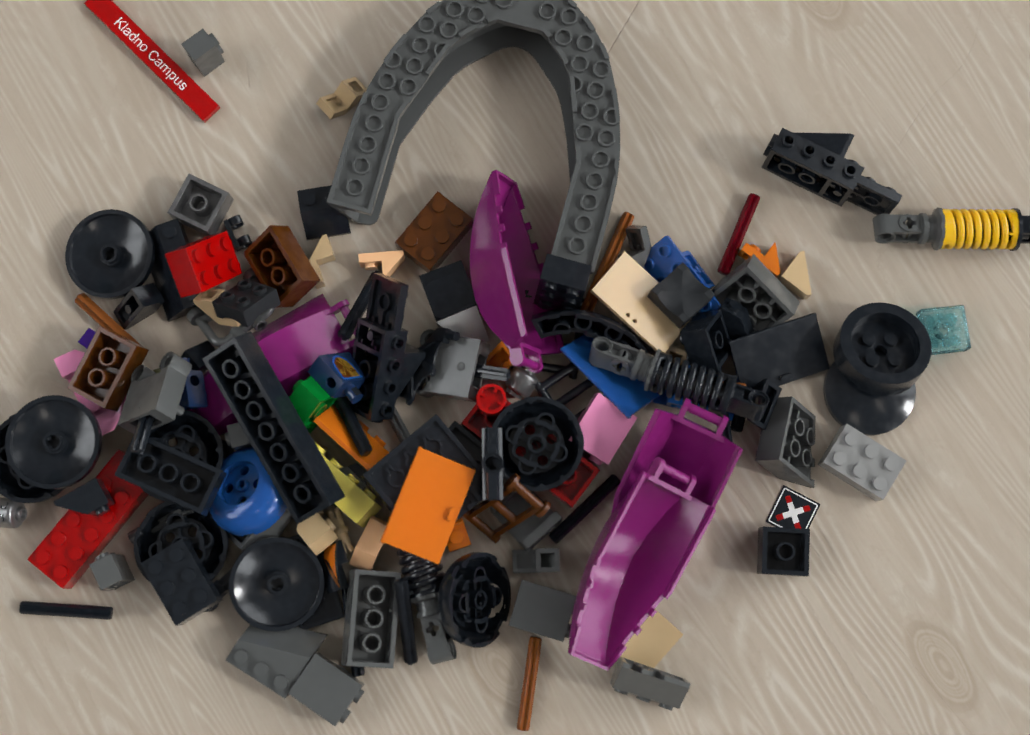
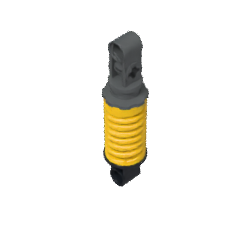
[873,208,1030,251]

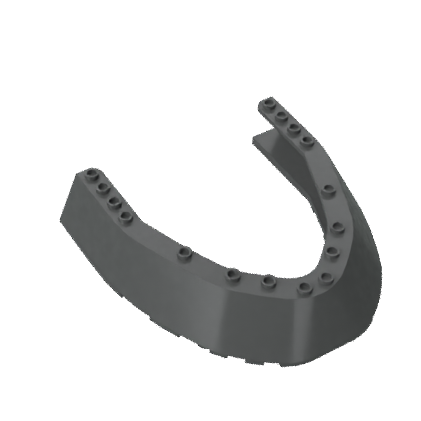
[327,0,620,274]

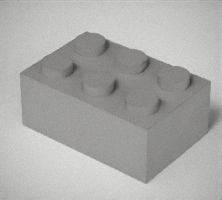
[817,424,906,502]

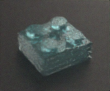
[916,305,971,355]

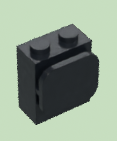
[419,260,481,328]

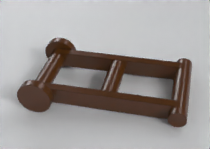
[463,473,551,544]

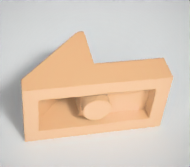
[358,250,405,277]

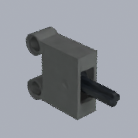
[416,329,511,403]
[118,351,192,455]

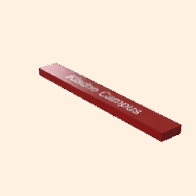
[84,0,220,123]

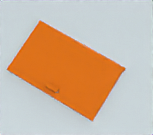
[380,446,476,564]

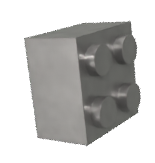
[167,174,234,236]

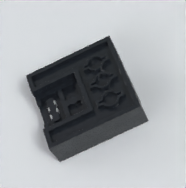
[362,414,482,521]

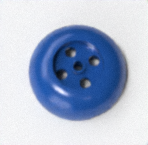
[209,446,287,537]

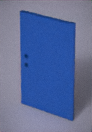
[560,334,660,419]

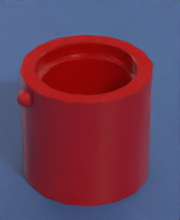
[476,384,507,417]

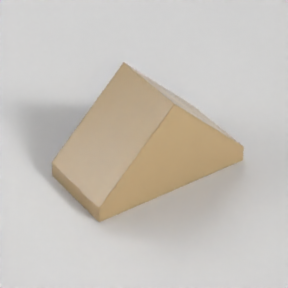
[778,251,812,300]

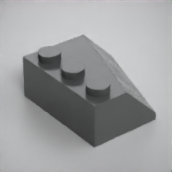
[712,254,800,332]
[755,396,816,488]
[610,656,691,711]

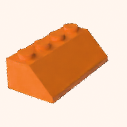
[313,404,389,471]

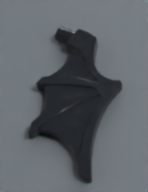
[399,327,460,406]

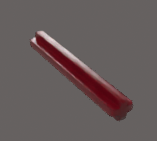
[717,193,760,276]

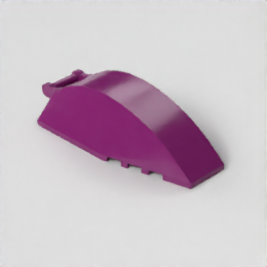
[470,170,564,373]
[188,293,356,436]
[611,398,743,514]
[568,457,716,671]

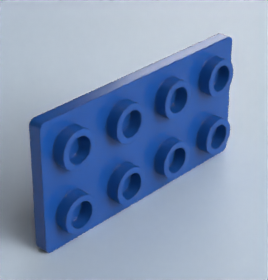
[644,235,721,312]

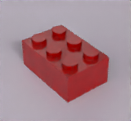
[165,231,242,298]

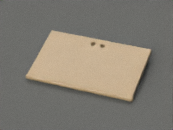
[590,251,690,352]
[571,609,684,668]

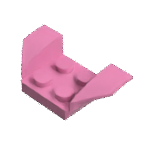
[54,350,127,436]

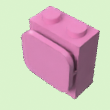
[569,393,638,466]

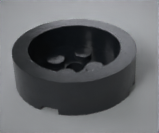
[833,302,932,396]

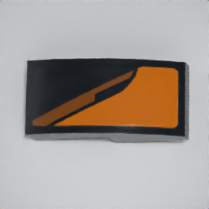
[322,540,349,593]

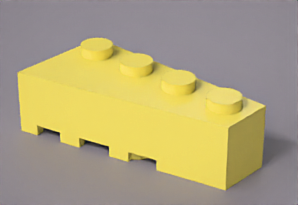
[315,443,382,528]

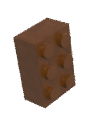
[395,191,473,272]
[243,225,320,308]
[67,326,149,411]

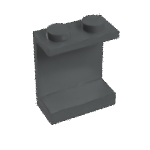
[490,491,562,552]

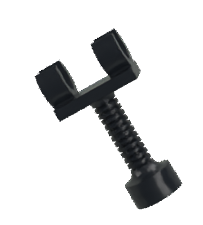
[223,215,252,252]

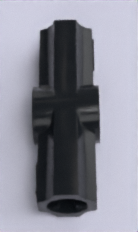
[482,427,503,501]

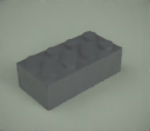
[341,569,401,669]

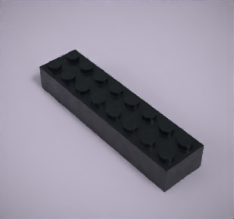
[203,332,345,524]

